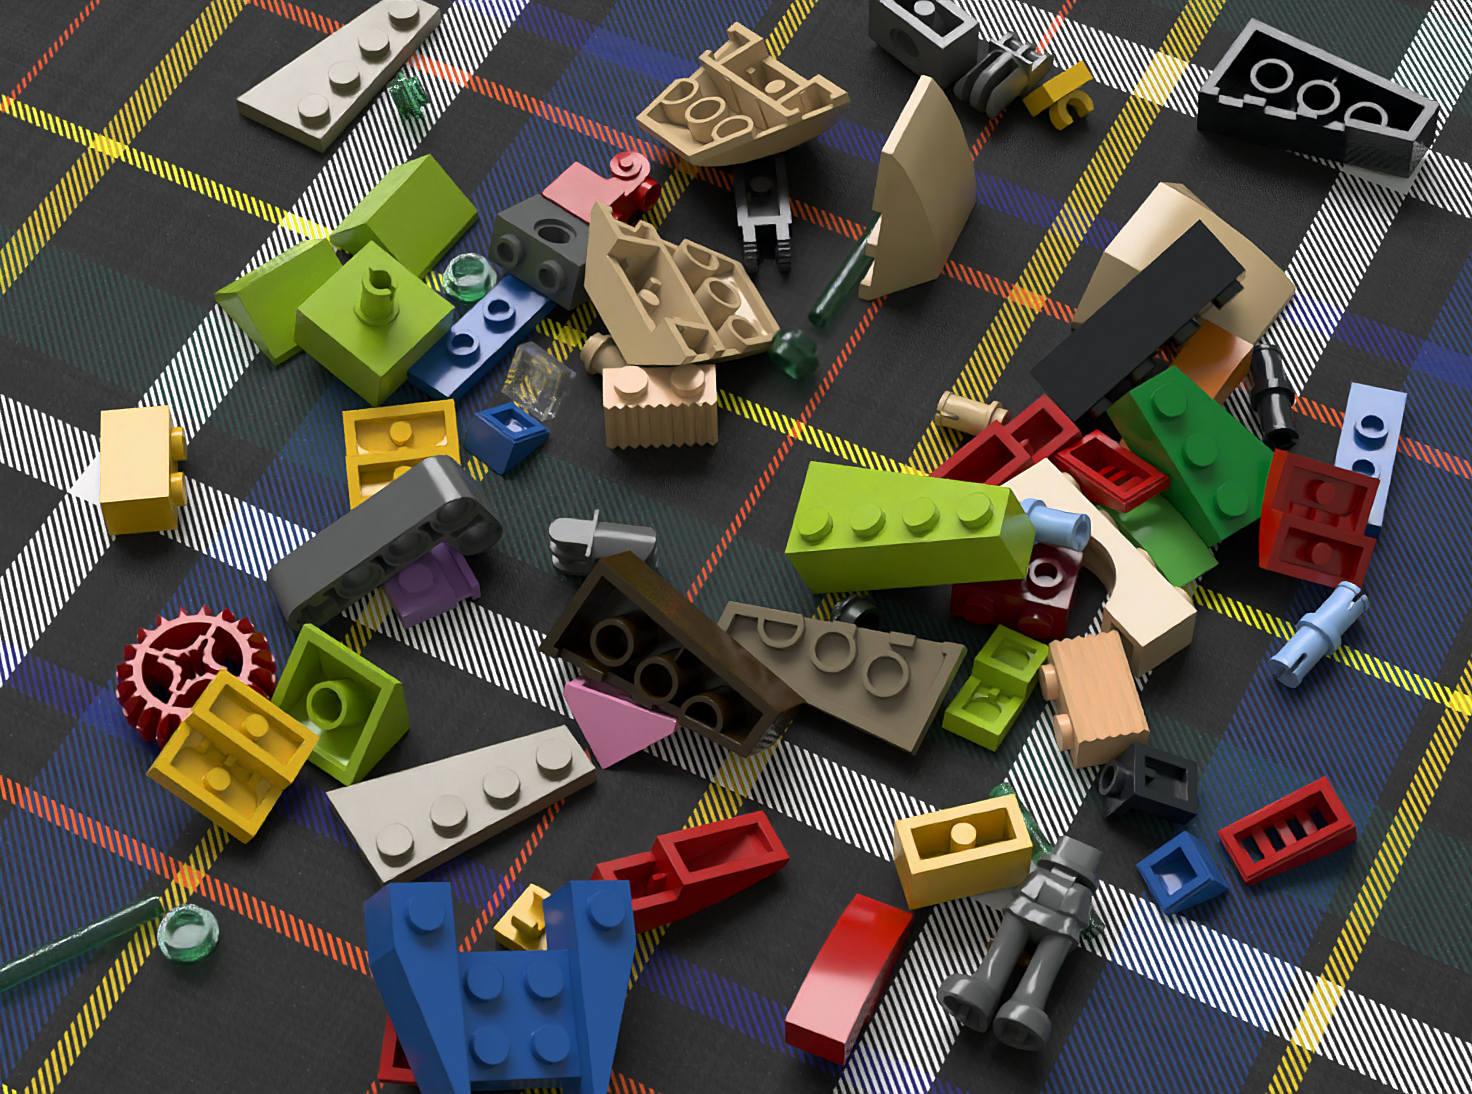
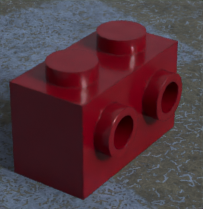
[950,542,1083,641]

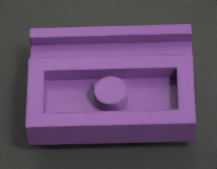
[380,541,481,629]

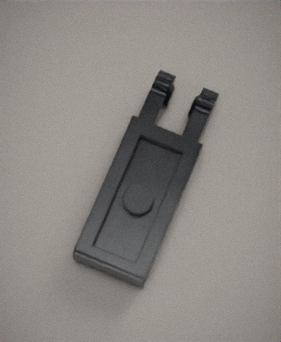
[731,151,792,273]

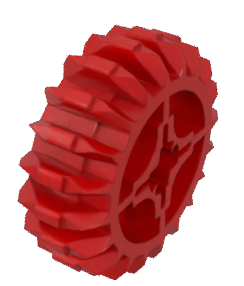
[116,603,277,750]

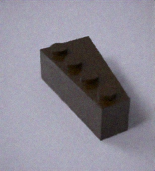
[537,550,806,758]

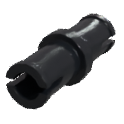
[1249,344,1299,451]

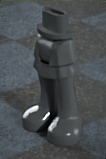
[936,835,1104,1051]

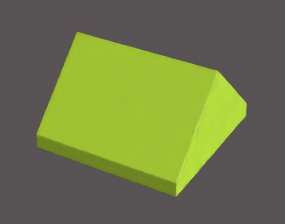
[329,154,479,280]
[214,238,343,366]
[270,623,410,786]

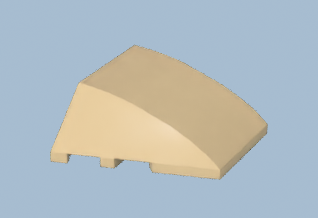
[636,21,850,167]
[858,75,976,301]
[1071,182,1296,352]
[584,201,786,367]

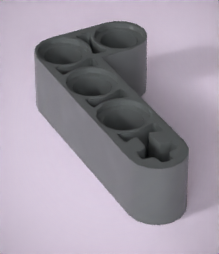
[266,455,503,631]

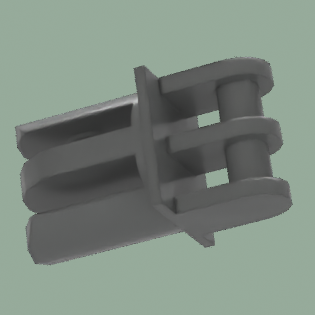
[953,31,1054,119]
[549,509,658,577]

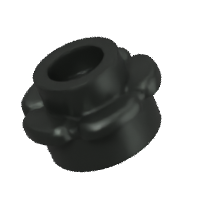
[830,594,884,631]

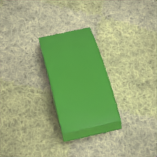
[1096,494,1219,588]

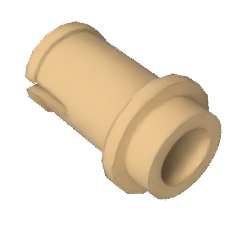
[580,333,645,375]
[935,391,1011,436]

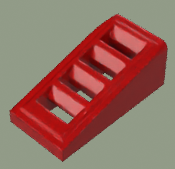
[1053,429,1171,514]
[1217,776,1358,886]

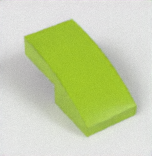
[942,625,1049,752]

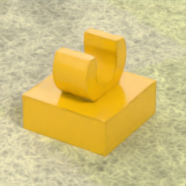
[1022,60,1094,131]
[493,883,551,951]

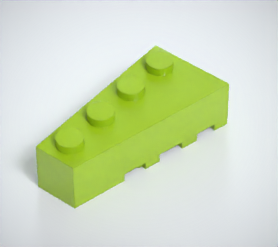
[785,461,1036,594]

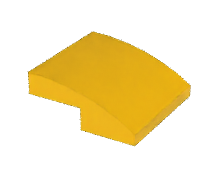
[342,399,461,510]
[146,668,320,844]

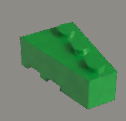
[1106,365,1274,549]

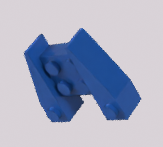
[363,880,636,1094]

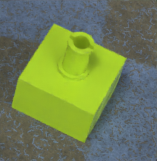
[294,240,455,408]

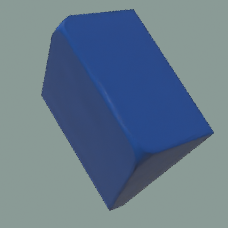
[464,402,550,475]
[1136,831,1229,916]

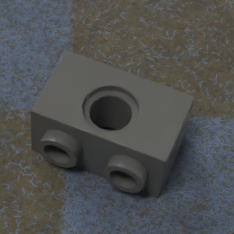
[868,0,980,90]
[487,194,591,311]

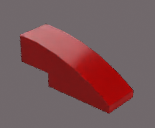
[927,394,1083,486]
[590,810,790,935]
[785,893,915,1066]

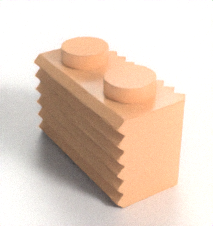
[603,364,718,450]
[1039,630,1150,769]

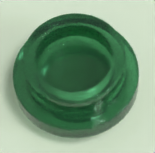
[386,70,430,121]
[442,253,497,305]
[767,329,820,379]
[157,904,220,966]

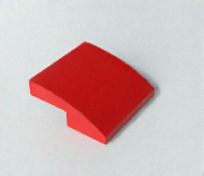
[1259,448,1381,595]

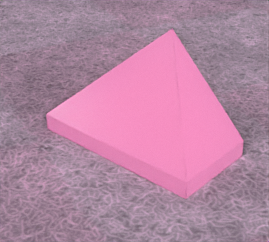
[563,674,683,769]

